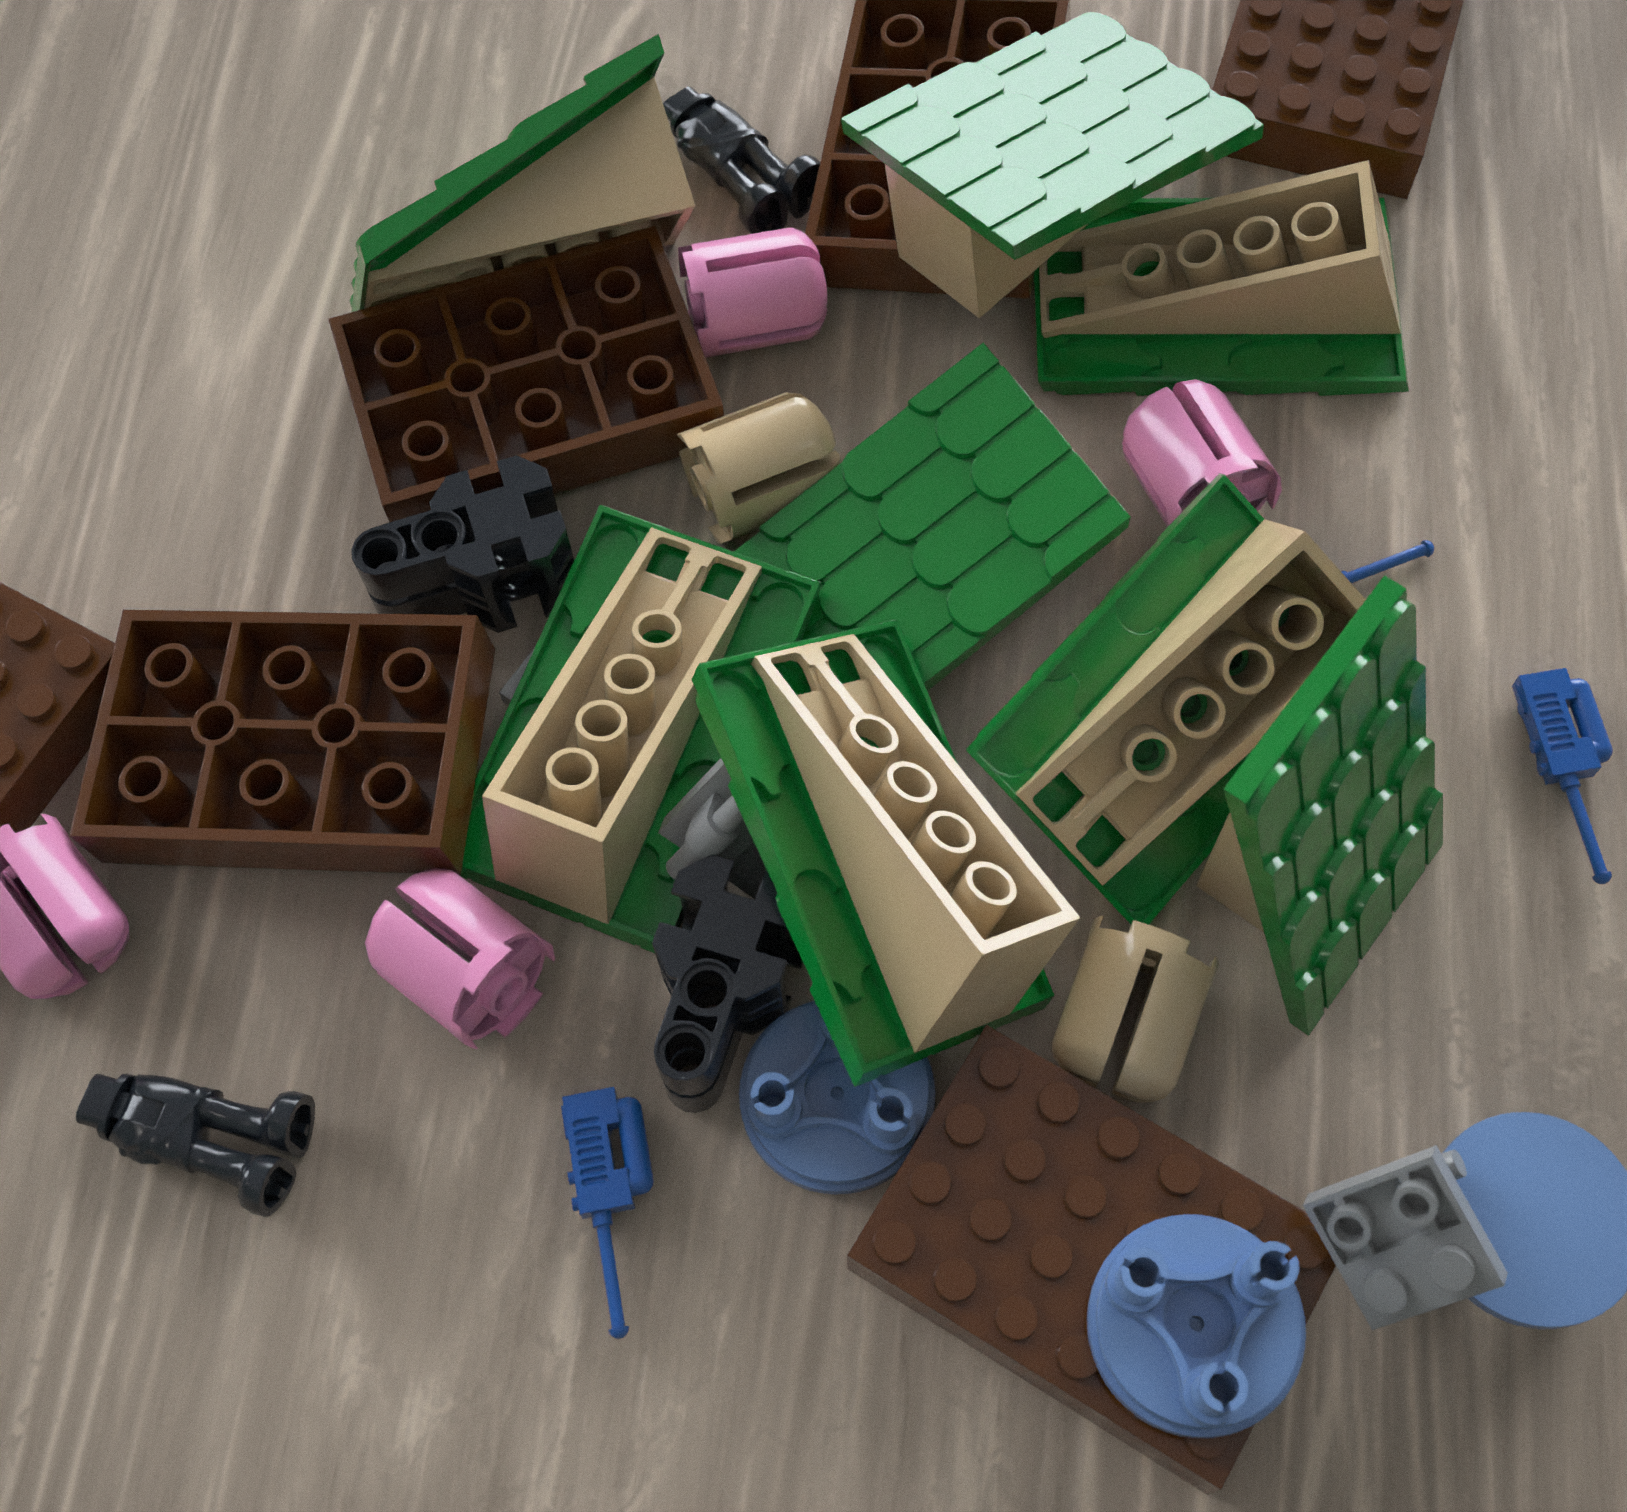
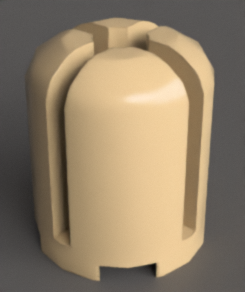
[677,392,841,544]
[1052,916,1219,1102]

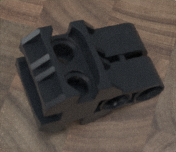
[351,455,574,633]
[652,854,803,1113]

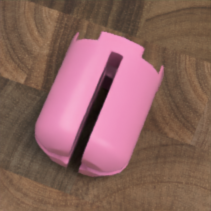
[678,227,827,358]
[1122,379,1282,527]
[0,814,129,999]
[365,868,555,1049]

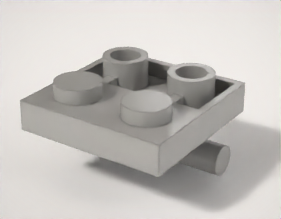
[658,758,767,899]
[1303,1145,1508,1330]

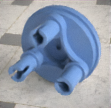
[739,1001,935,1195]
[1441,1112,1627,1329]
[1087,1214,1306,1438]

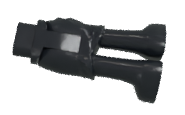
[663,86,820,234]
[76,1073,315,1217]

